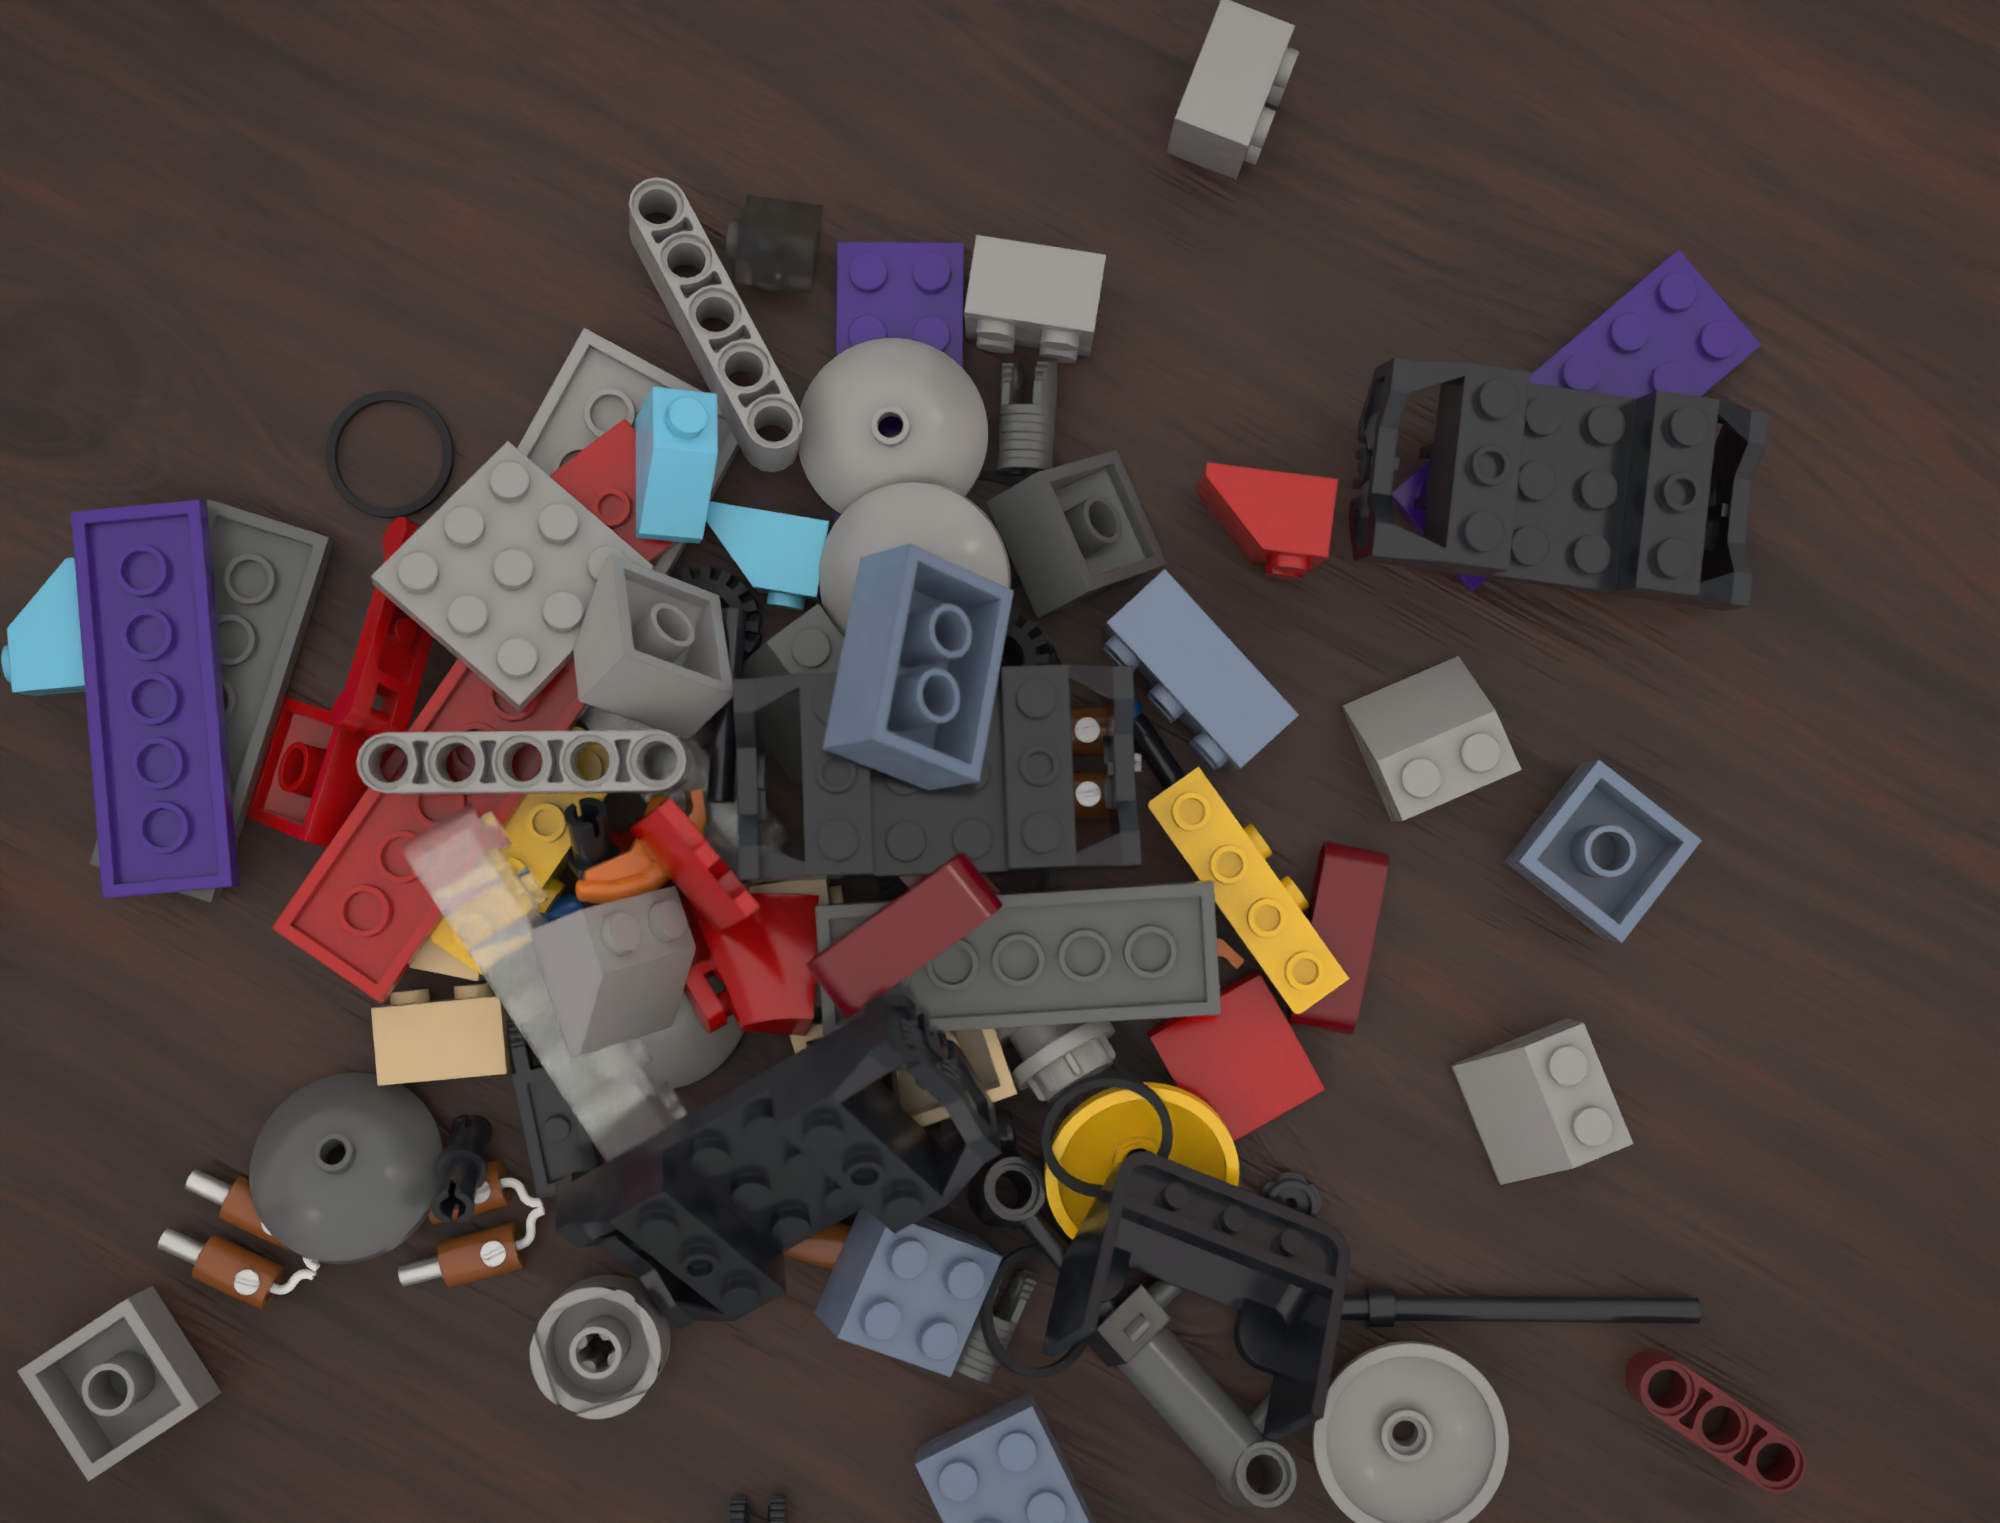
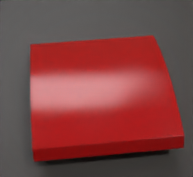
[1146,970,1325,1142]

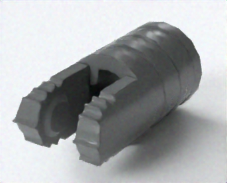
[996,359,1058,477]
[954,1269,1037,1384]

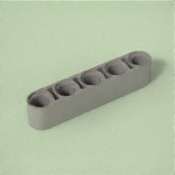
[629,177,803,472]
[356,730,693,795]

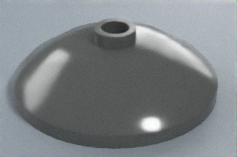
[249,1072,444,1264]

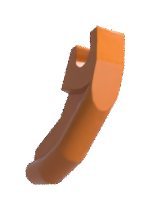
[575,788,707,904]

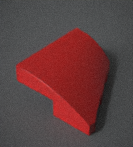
[629,796,760,931]
[688,893,819,1036]

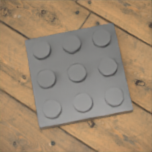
[517,328,740,575]
[371,441,654,712]

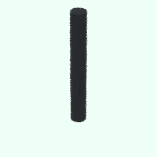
[707,608,747,804]

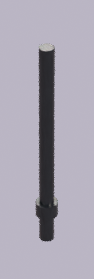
[1340,1288,1701,1327]

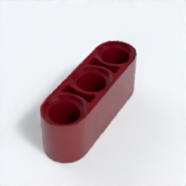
[1287,841,1389,1035]
[806,851,1003,1019]
[1625,1349,1806,1493]

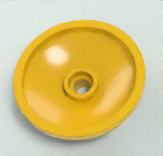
[1044,1082,1239,1240]

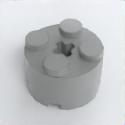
[530,1275,671,1419]

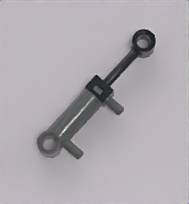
[968,1156,1297,1508]

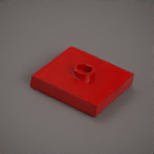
[549,418,679,564]

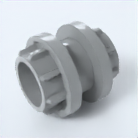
[995,1021,1116,1103]

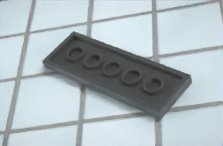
[89,499,335,903]
[815,880,1221,1038]

